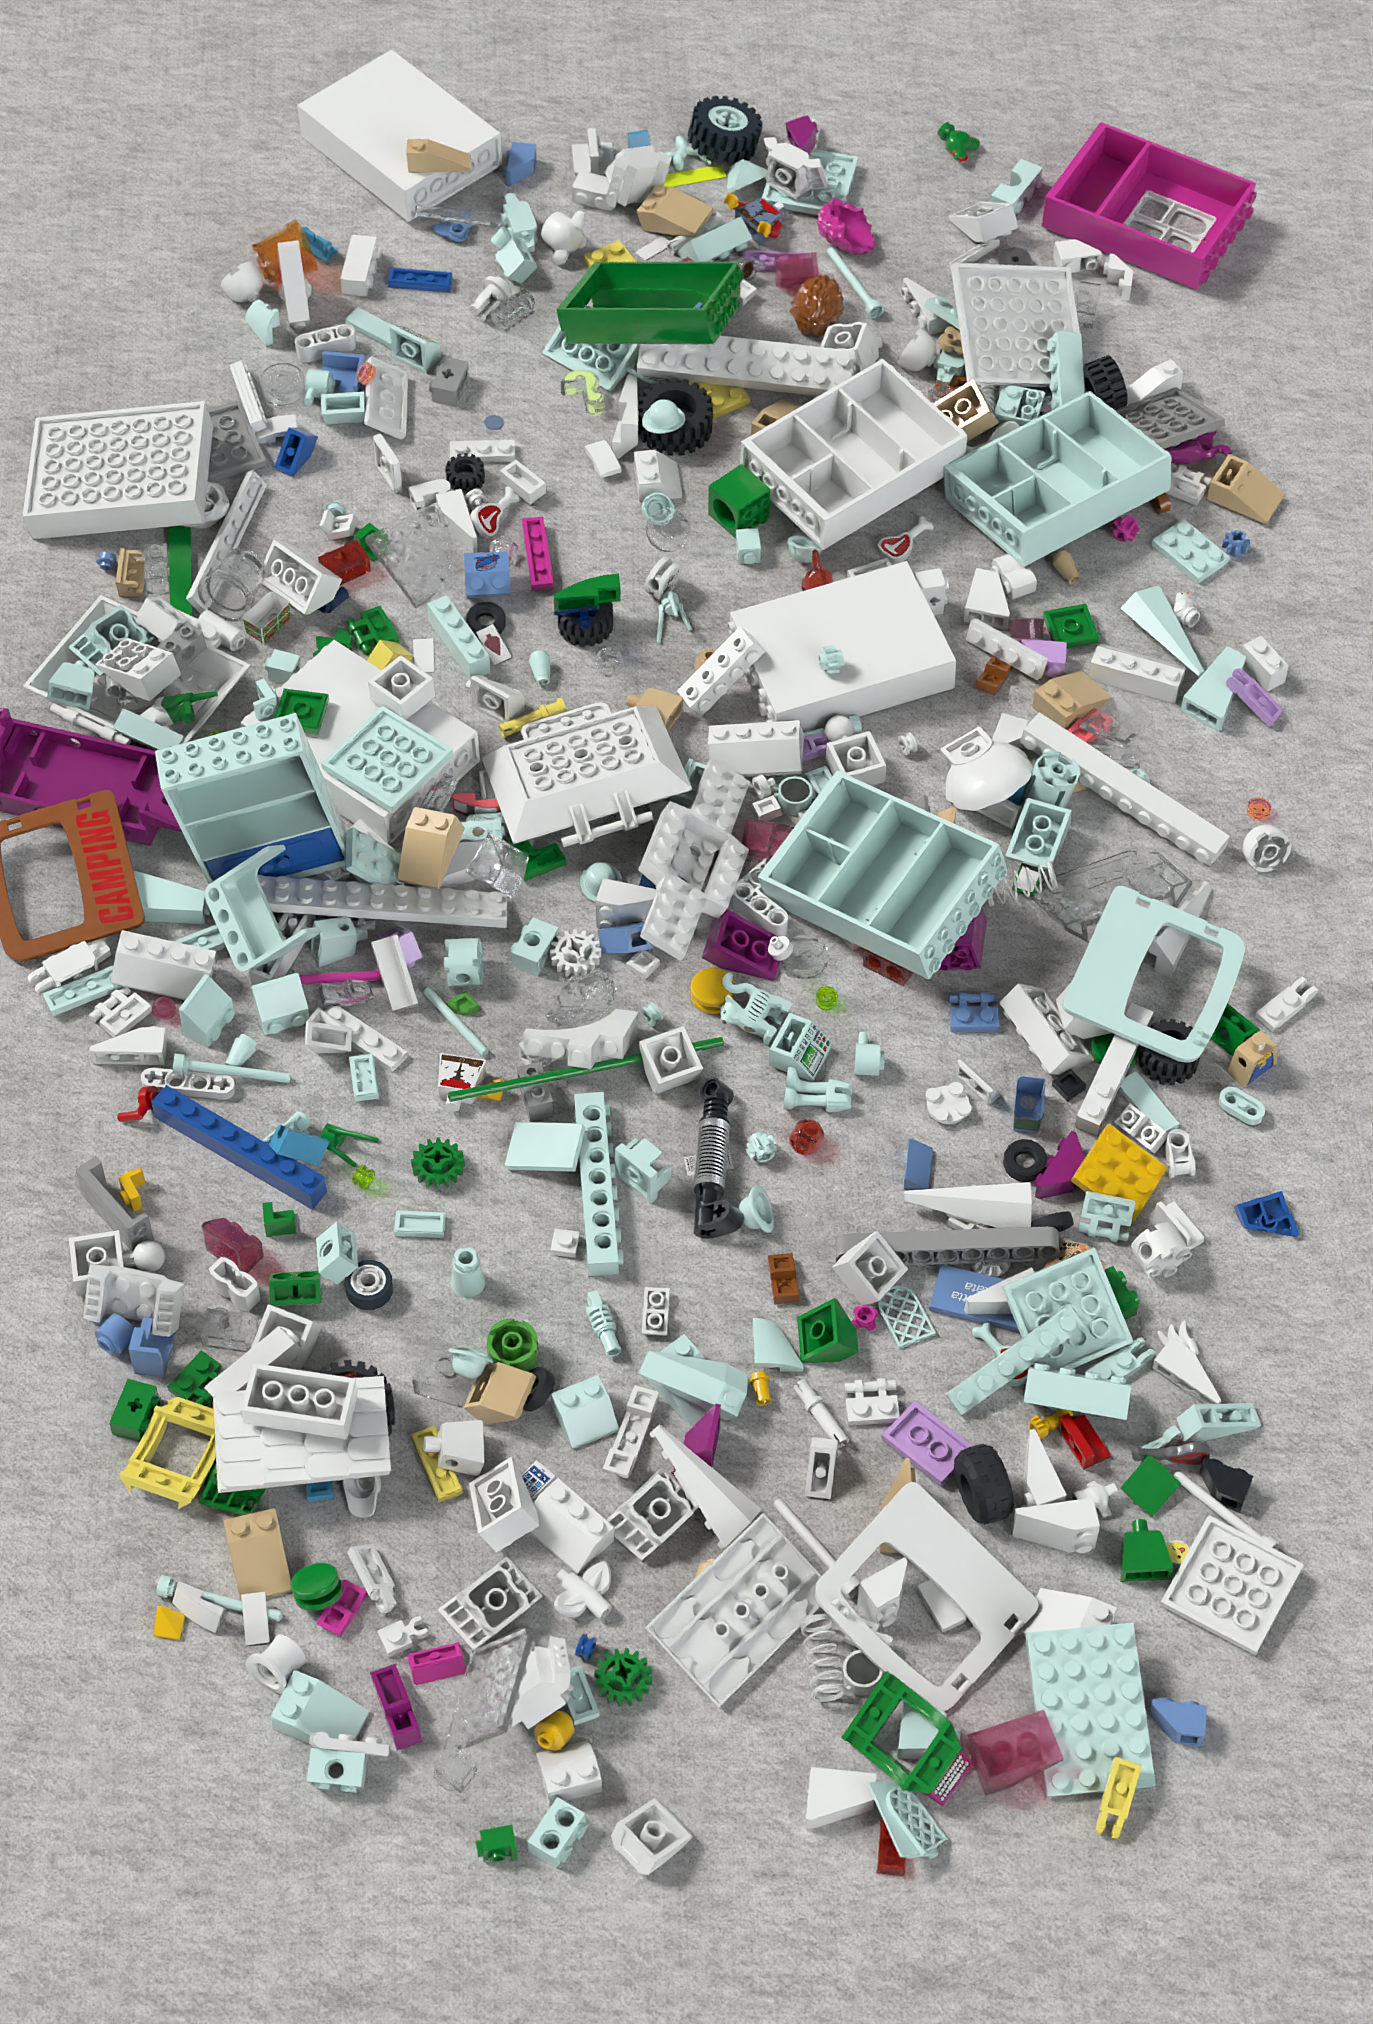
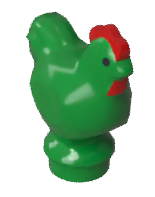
[937,122,980,162]

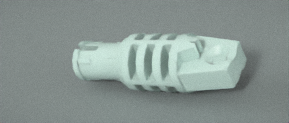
[585,1290,622,1357]

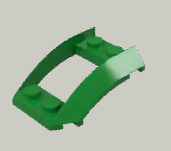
[841,1671,962,1793]

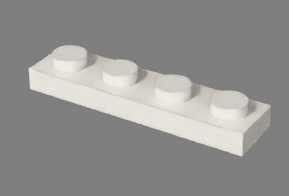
[965,618,1048,680]
[325,1003,408,1072]

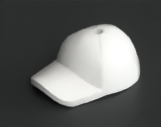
[343,1476,381,1517]

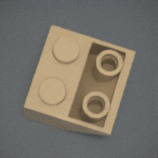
[464,1362,536,1425]

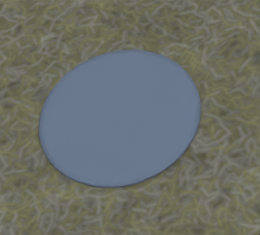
[484,415,503,430]

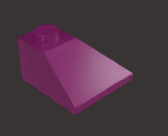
[682,1404,721,1468]

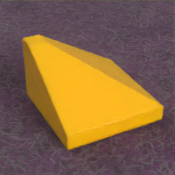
[153,1605,186,1640]

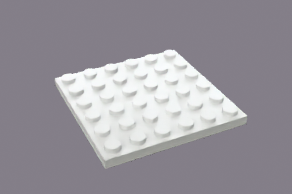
[951,263,1085,388]

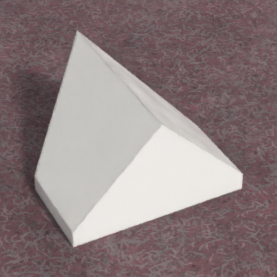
[305,1007,352,1054]

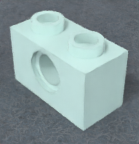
[510,917,559,976]
[316,1222,358,1285]
[307,1748,368,1793]

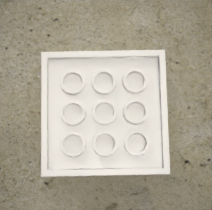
[1160,1515,1304,1656]

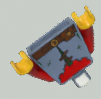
[723,193,786,246]

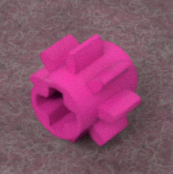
[1111,515,1140,542]

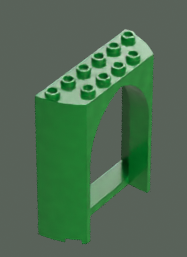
[556,262,743,344]

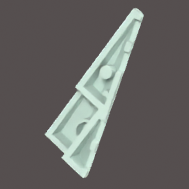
[1121,585,1205,678]

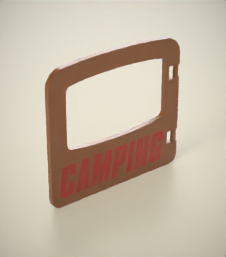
[0,790,145,962]

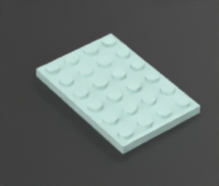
[1025,1623,1156,1798]

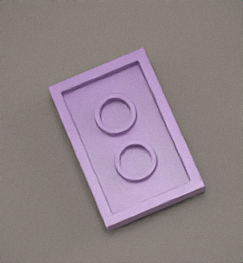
[881,1401,972,1486]

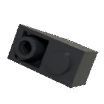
[1199,1457,1254,1513]

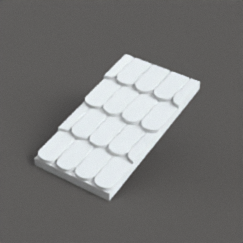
[213,1376,391,1493]
[645,1513,822,1708]

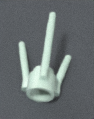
[657,592,692,644]
[262,1111,311,1143]

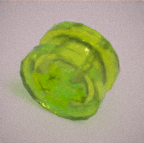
[816,986,838,1011]
[352,1165,375,1190]

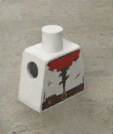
[438,1053,487,1111]

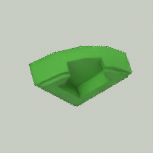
[447,991,480,1015]

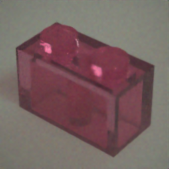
[773,252,819,288]

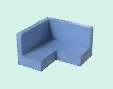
[322,351,366,393]
[128,1317,175,1378]

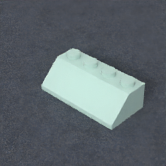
[1024,1363,1131,1420]

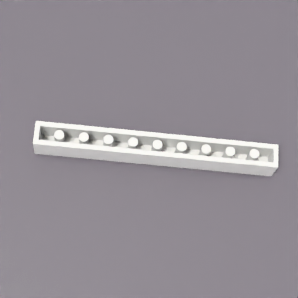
[1020,712,1230,866]

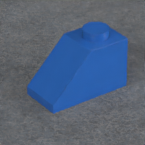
[274,427,318,476]

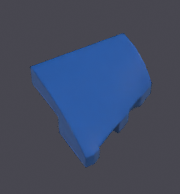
[1234,1191,1299,1237]

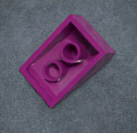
[702,909,780,981]

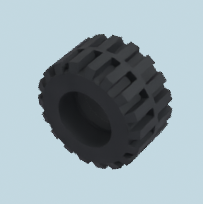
[1083,355,1128,410]
[557,602,613,647]
[1138,1019,1200,1085]

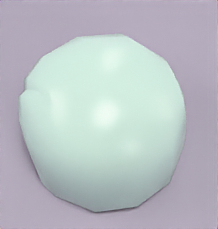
[641,493,675,526]

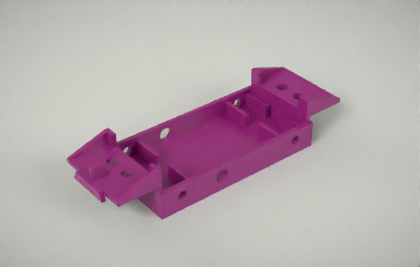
[0,708,183,846]

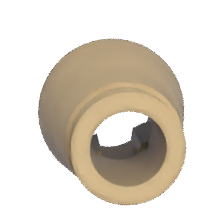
[1052,550,1080,584]

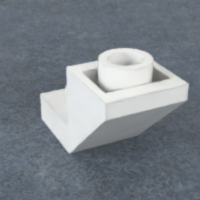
[1103,254,1133,301]

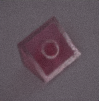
[742,818,794,859]

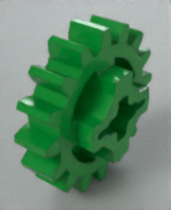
[411,1137,465,1189]
[594,1648,652,1707]

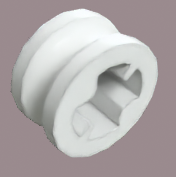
[465,489,487,510]
[898,732,918,755]

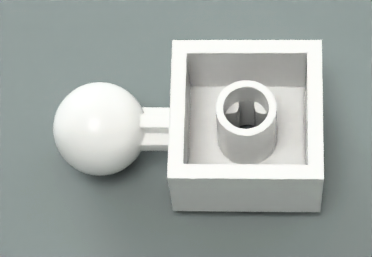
[825,715,886,786]
[69,1230,165,1296]

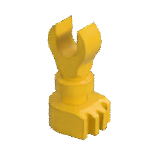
[1029,1409,1074,1439]

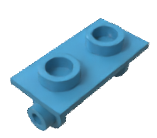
[296,227,339,263]

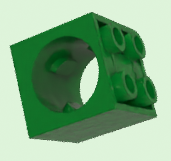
[708,464,771,539]

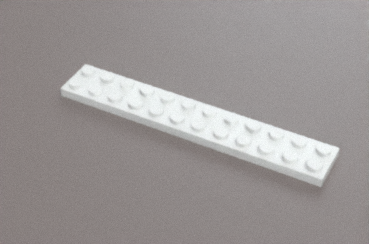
[257,875,507,928]

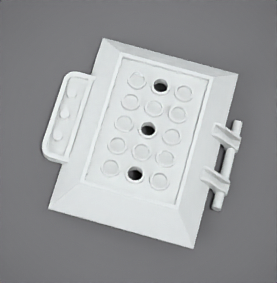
[23,595,251,751]
[482,702,692,847]

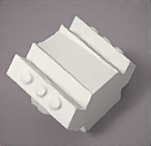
[764,137,829,200]
[604,146,672,208]
[820,322,882,376]
[606,1468,699,1560]
[438,1556,542,1650]
[493,1636,574,1729]

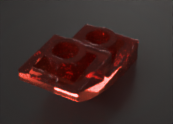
[877,1816,906,1876]

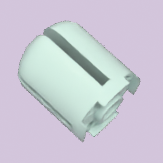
[1023,751,1081,808]

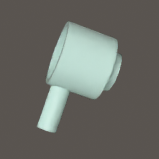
[304,369,335,406]
[854,1032,885,1076]

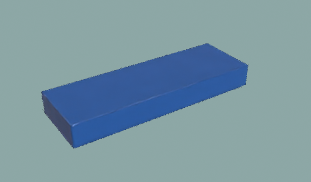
[387,267,453,293]

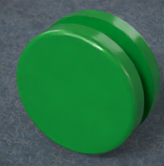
[290,1563,343,1611]

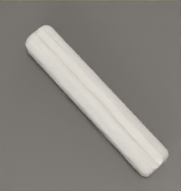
[950,237,1000,269]

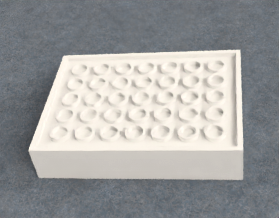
[23,401,213,539]

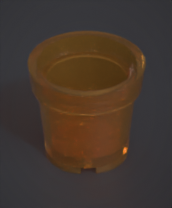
[252,219,318,284]

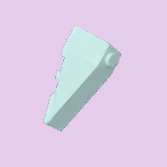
[638,1351,748,1421]

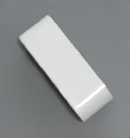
[295,324,356,363]

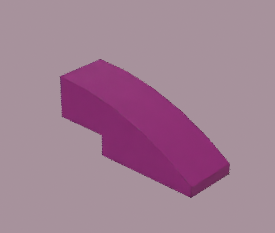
[370,1664,423,1751]

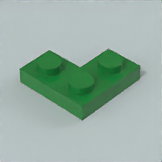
[504,840,566,882]

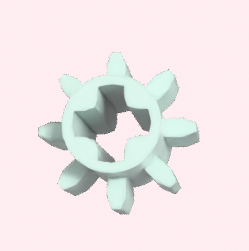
[818,645,844,674]
[746,1132,777,1162]

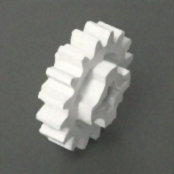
[550,929,601,978]

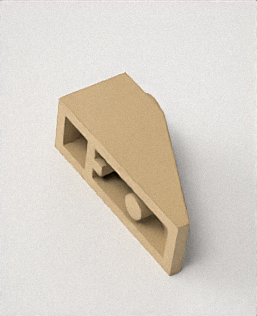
[406,139,471,172]

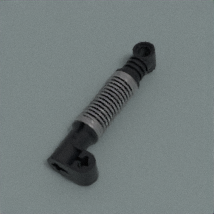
[693,1077,744,1239]

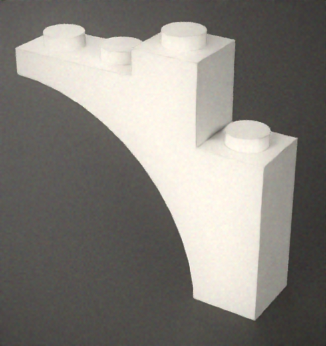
[524,1009,638,1069]

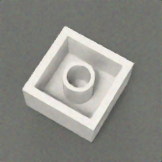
[368,655,435,720]

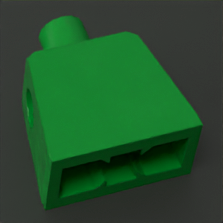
[1120,1519,1173,1582]

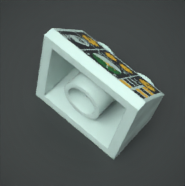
[390,325,441,374]

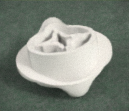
[183,482,230,529]

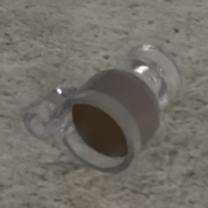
[725,255,765,281]

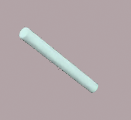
[423,987,489,1057]

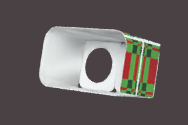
[242,592,291,644]

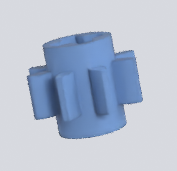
[1222,530,1250,558]

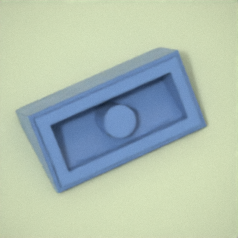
[903,1139,933,1190]

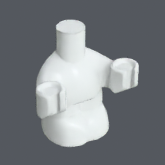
[1072,1481,1118,1519]

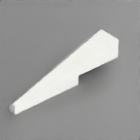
[612,372,638,460]

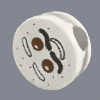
[644,556,682,600]

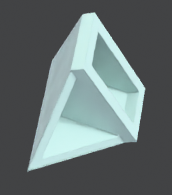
[727,160,768,193]

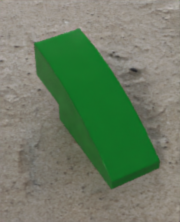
[554,573,621,613]

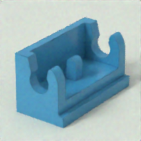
[268,1125,329,1166]

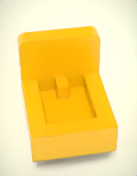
[118,1168,146,1212]

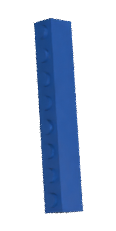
[151,1085,327,1210]

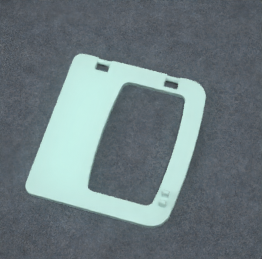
[1062,886,1245,1063]

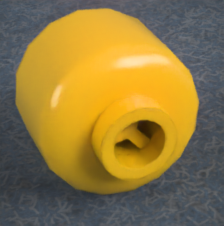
[534,1710,574,1751]

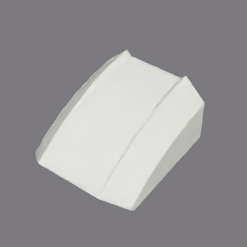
[611,1798,693,1875]

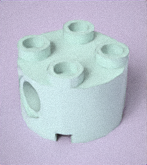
[444,938,484,987]

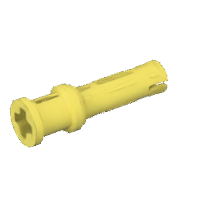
[499,697,567,738]

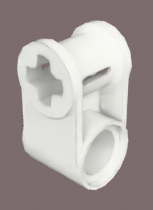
[1165,1129,1196,1178]

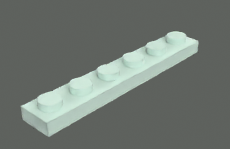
[945,1305,1085,1416]

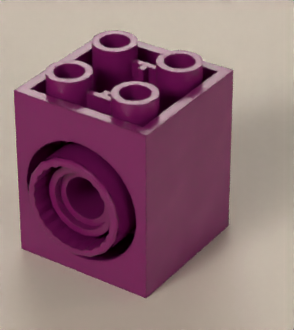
[939,907,987,971]

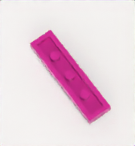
[522,516,554,591]

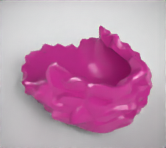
[816,198,876,255]

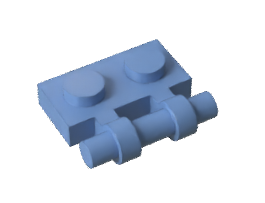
[949,991,999,1032]

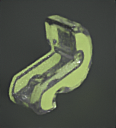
[561,370,605,416]

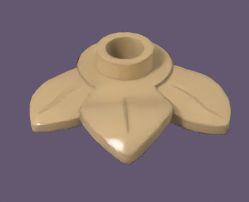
[939,326,963,355]

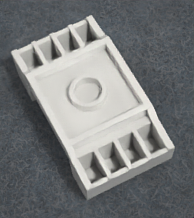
[83,1264,184,1337]

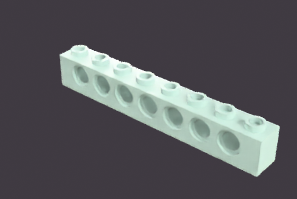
[574,1092,623,1276]

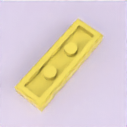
[411,1425,463,1503]

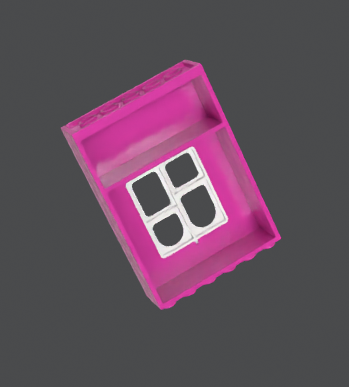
[1042,122,1257,290]

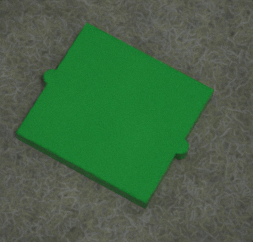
[1120,1454,1181,1517]

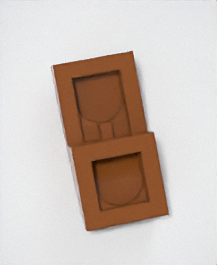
[974,656,1013,695]
[768,1253,799,1305]

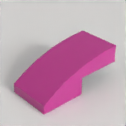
[316,1579,368,1636]

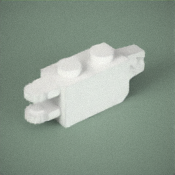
[27,940,111,995]

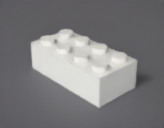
[241,1363,358,1439]

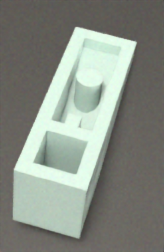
[1176,1403,1261,1442]

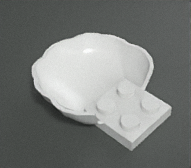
[940,726,1033,811]

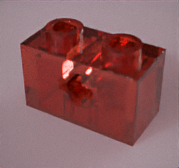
[318,540,371,585]

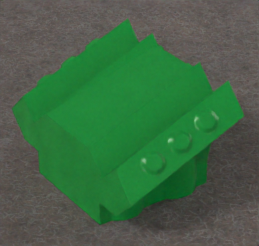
[198,1461,266,1515]

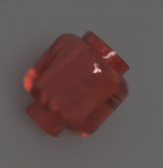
[789,1119,824,1155]

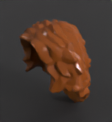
[790,274,844,337]

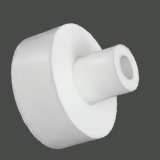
[752,775,776,800]
[768,936,793,961]

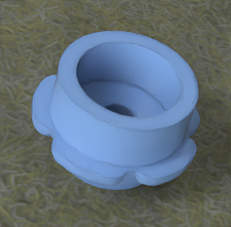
[96,552,118,571]

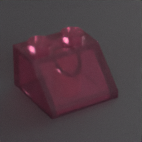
[201,1217,264,1273]

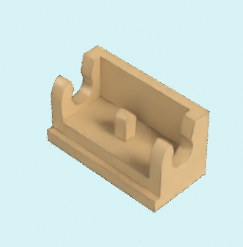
[116,548,147,597]

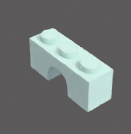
[991,159,1043,214]

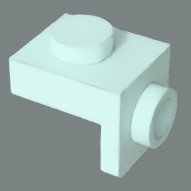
[253,679,278,720]

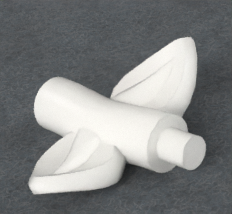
[554,1561,612,1620]

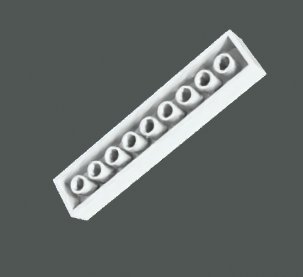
[637,336,855,396]

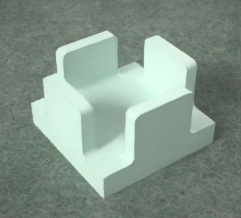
[615,1138,672,1204]

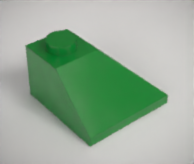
[797,1298,859,1363]

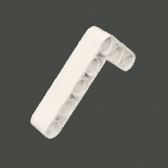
[732,844,788,937]

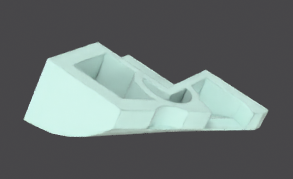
[245,300,280,346]
[753,1318,803,1372]

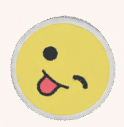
[1166,1540,1190,1568]

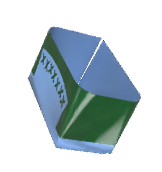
[1013,1076,1046,1133]

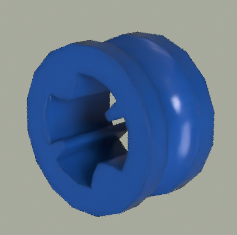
[575,1633,597,1661]

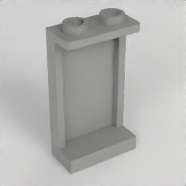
[75,1156,154,1252]

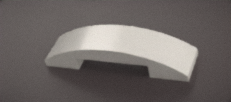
[603,1385,659,1478]

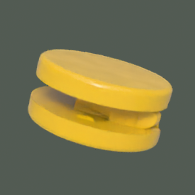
[690,968,735,1014]

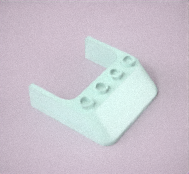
[205,845,322,971]

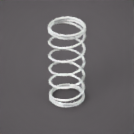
[987,861,1058,907]
[800,1614,845,1702]

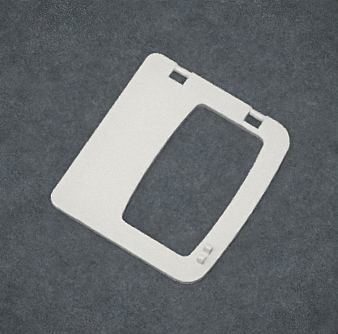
[815,1482,1038,1711]

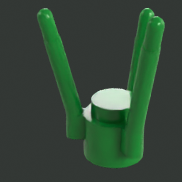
[321,1123,379,1167]

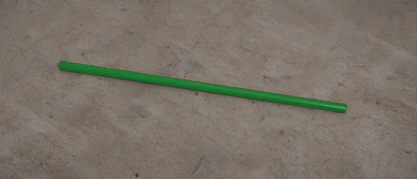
[448,1037,724,1102]

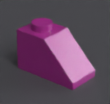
[785,115,818,155]

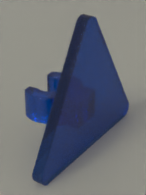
[554,606,598,630]

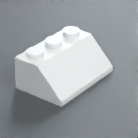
[530,1478,614,1575]

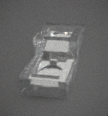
[318,979,374,1006]

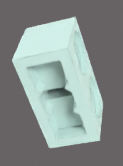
[528,1797,587,1868]

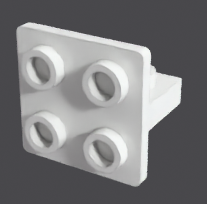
[572,128,614,176]

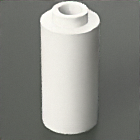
[198,610,245,651]

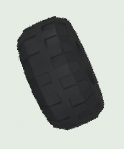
[953,1444,1014,1525]

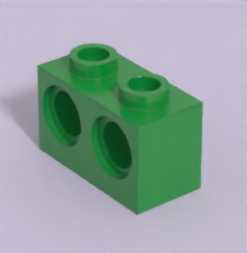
[269,1271,323,1306]

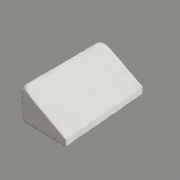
[956,1059,1001,1105]

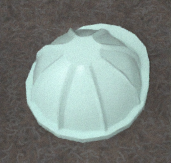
[788,536,822,563]

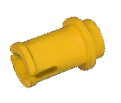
[749,1371,772,1406]

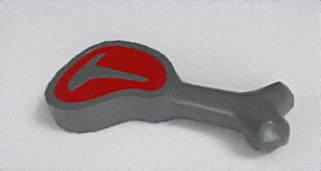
[1131,1442,1210,1465]

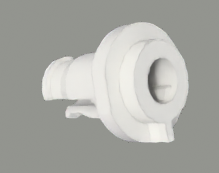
[469,276,513,321]

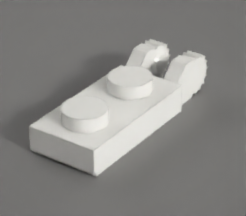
[1255,977,1318,1032]

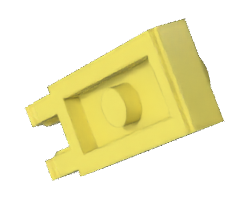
[1095,1757,1142,1840]

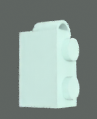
[491,226,538,284]

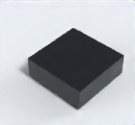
[1052,1069,1086,1102]

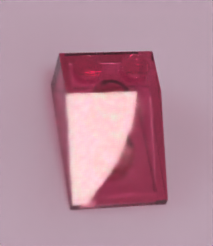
[967,1709,1063,1796]

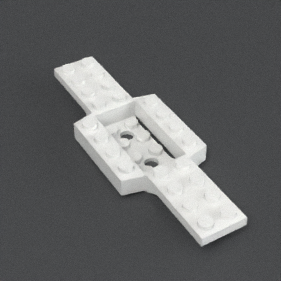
[638,758,750,961]

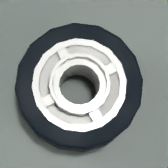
[345,1260,393,1310]

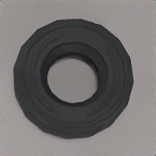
[466,602,506,638]
[1003,1139,1047,1182]
[1031,1211,1074,1232]
[523,1367,555,1412]

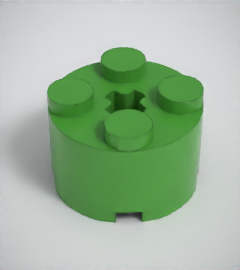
[487,1318,539,1372]

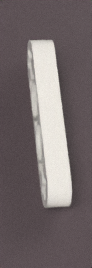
[141,1068,235,1100]

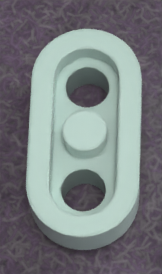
[1219,1087,1265,1125]

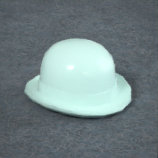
[642,400,685,434]
[580,862,622,902]
[739,1185,774,1233]
[448,1346,493,1378]

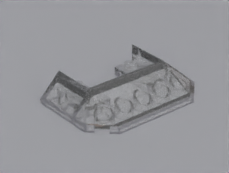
[1033,850,1192,943]

